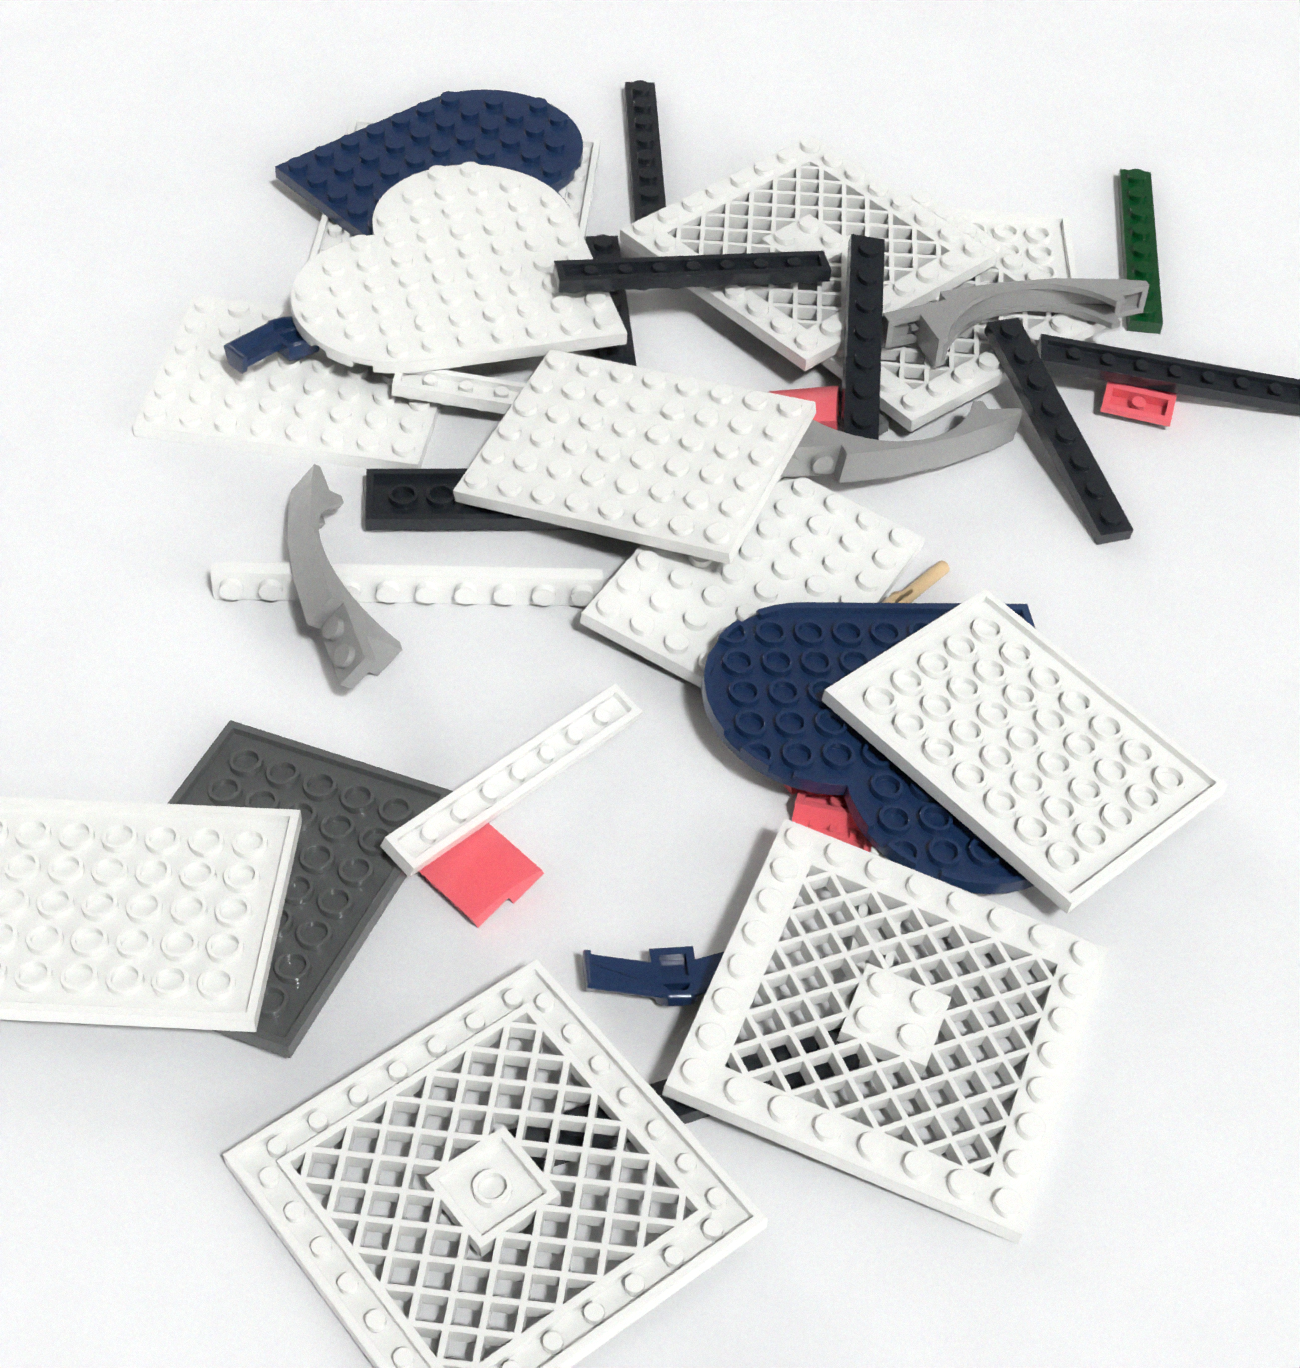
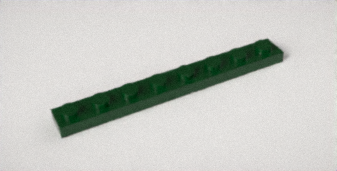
[1117,169,1163,334]

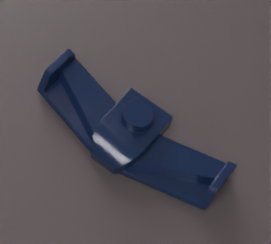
[223,316,319,374]
[582,946,725,1006]

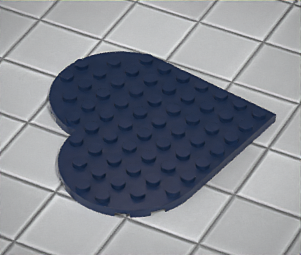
[275,89,583,237]
[701,602,1035,894]

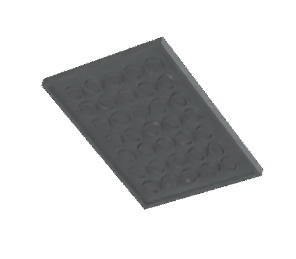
[167,720,453,1058]

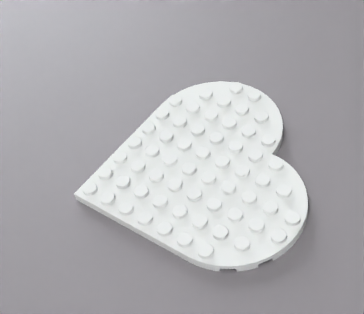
[291,162,627,374]

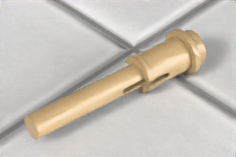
[881,560,950,603]

